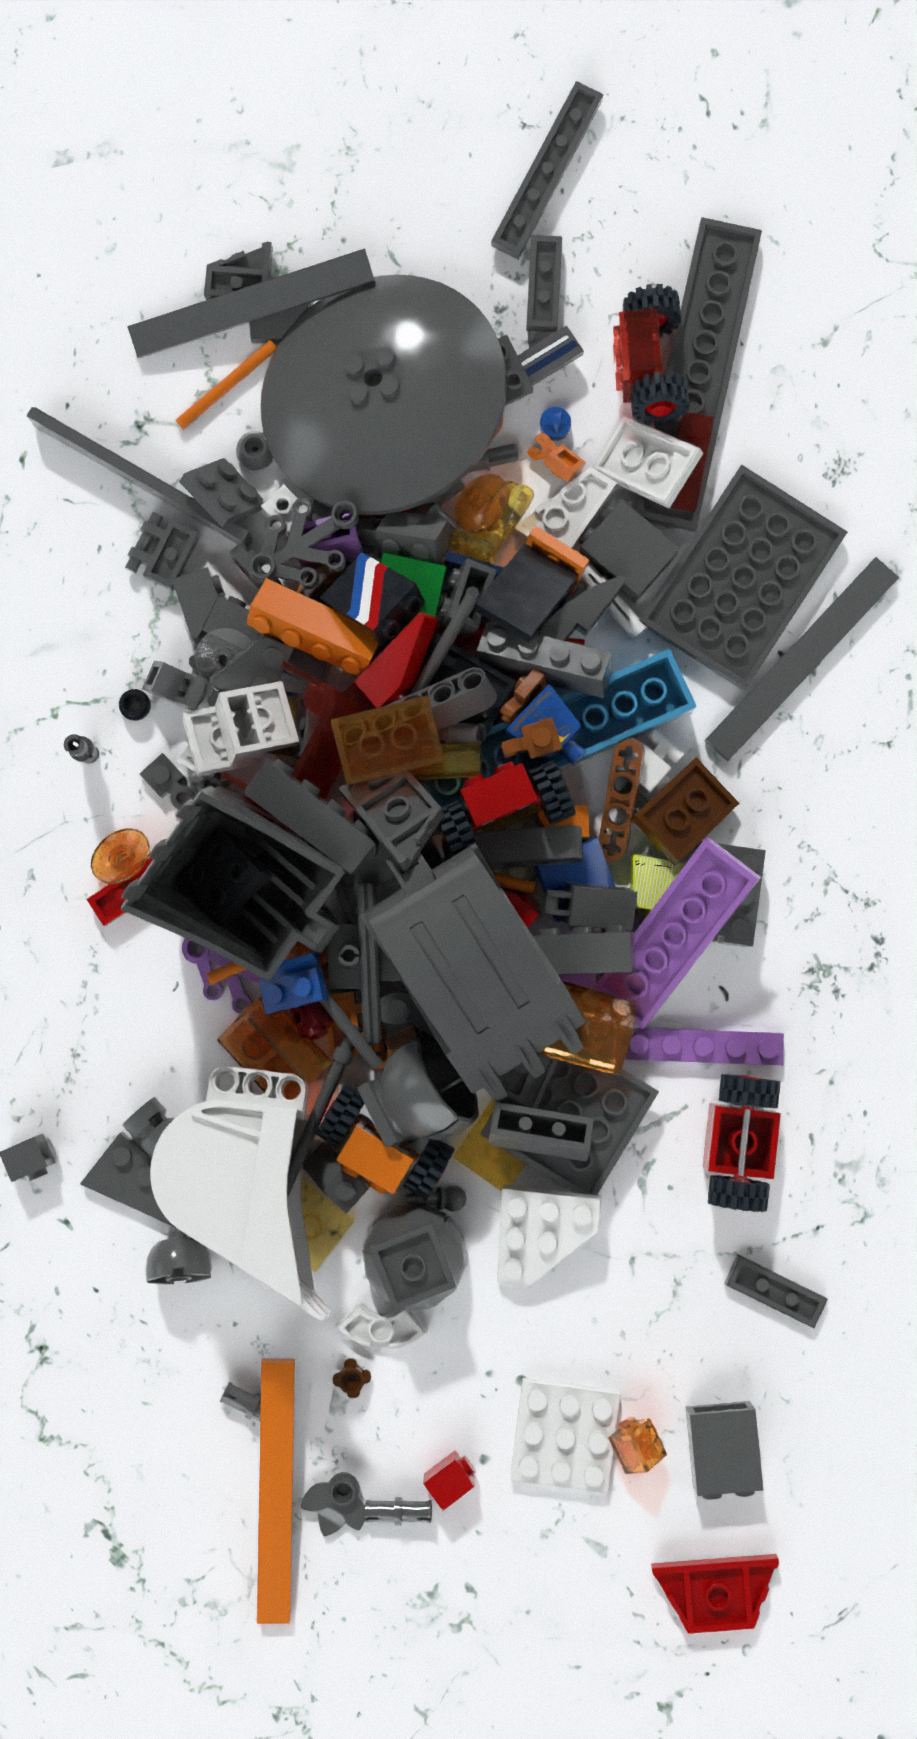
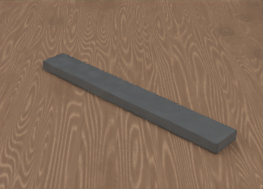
[127,248,375,358]
[26,407,253,549]
[704,557,899,762]

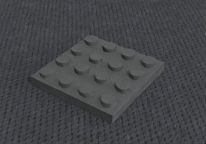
[480,1039,659,1195]

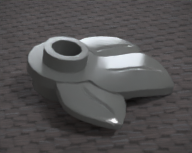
[301,1472,365,1537]

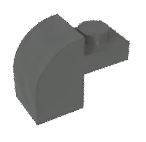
[142,660,208,711]

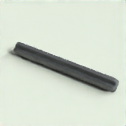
[356,882,382,1044]

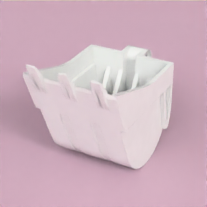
[150,1066,333,1321]

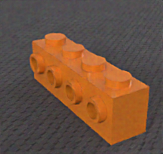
[246,578,380,676]

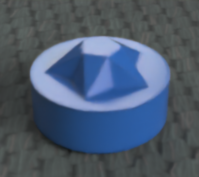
[540,407,571,441]

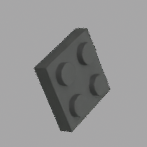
[179,458,264,528]

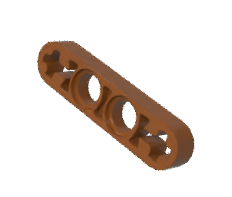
[598,738,645,862]

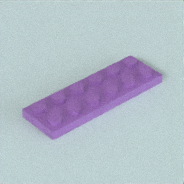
[594,837,761,1029]

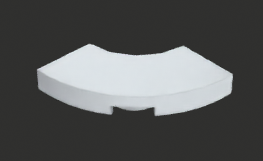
[335,1303,427,1349]

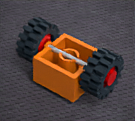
[315,1084,455,1200]

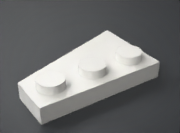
[512,467,617,550]

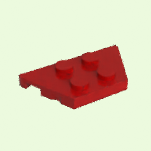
[651,1554,779,1634]

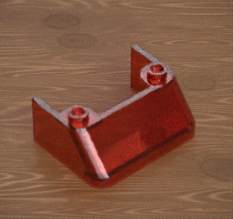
[222,661,367,800]

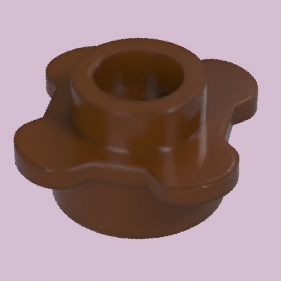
[332,1358,372,1398]

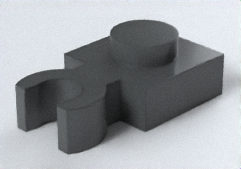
[139,753,196,809]

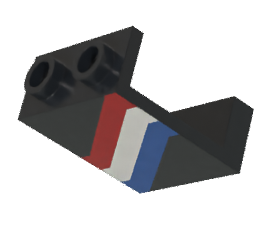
[320,552,425,649]

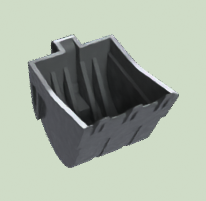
[121,786,345,981]
[359,843,586,1102]

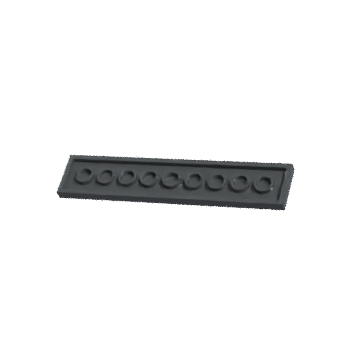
[636,217,762,532]

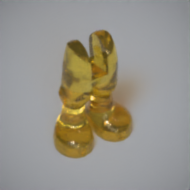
[450,480,534,564]

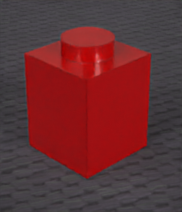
[423,1450,476,1511]

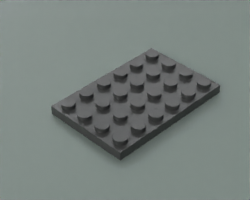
[639,464,848,691]

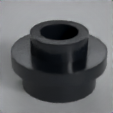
[119,689,151,721]

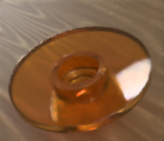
[455,474,510,533]
[91,828,150,884]

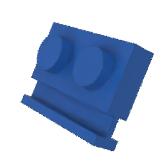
[259,953,328,1015]

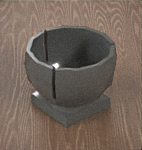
[357,1032,479,1147]
[362,1204,467,1312]

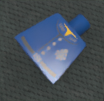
[505,684,586,766]

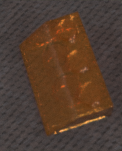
[330,695,445,785]
[537,981,636,1076]
[217,996,333,1100]

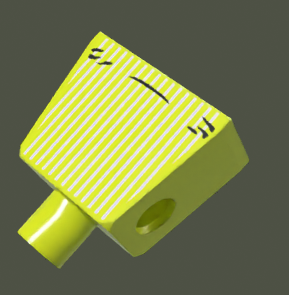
[629,854,686,922]

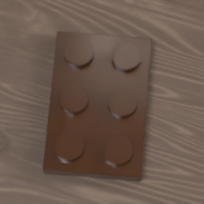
[630,757,740,866]

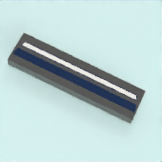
[518,325,584,386]

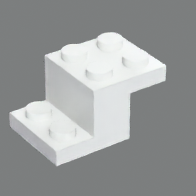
[182,681,299,776]

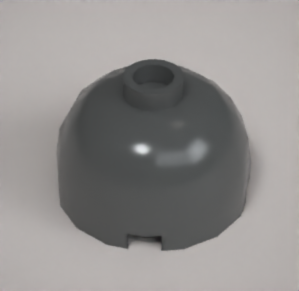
[145,1231,212,1285]

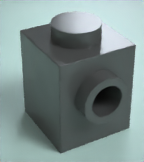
[0,1134,56,1182]

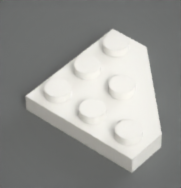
[497,1184,602,1287]

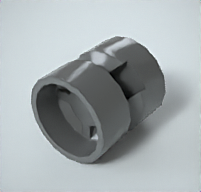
[123,1097,174,1158]

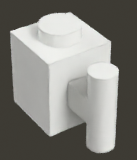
[619,728,684,795]

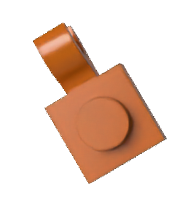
[527,433,586,482]

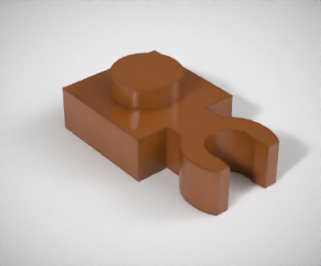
[500,668,546,725]

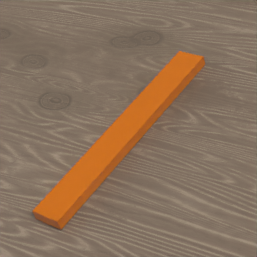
[257,1358,295,1624]

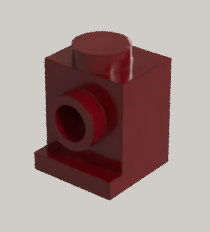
[290,1002,335,1040]

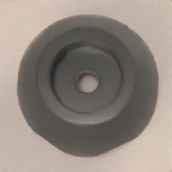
[236,431,273,471]

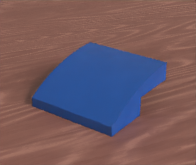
[535,838,615,922]

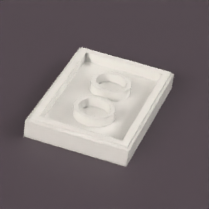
[593,415,703,508]

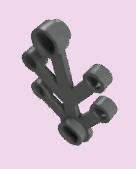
[248,498,359,589]

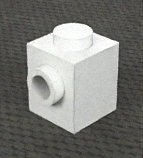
[261,484,312,538]

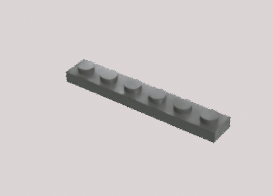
[491,81,604,260]

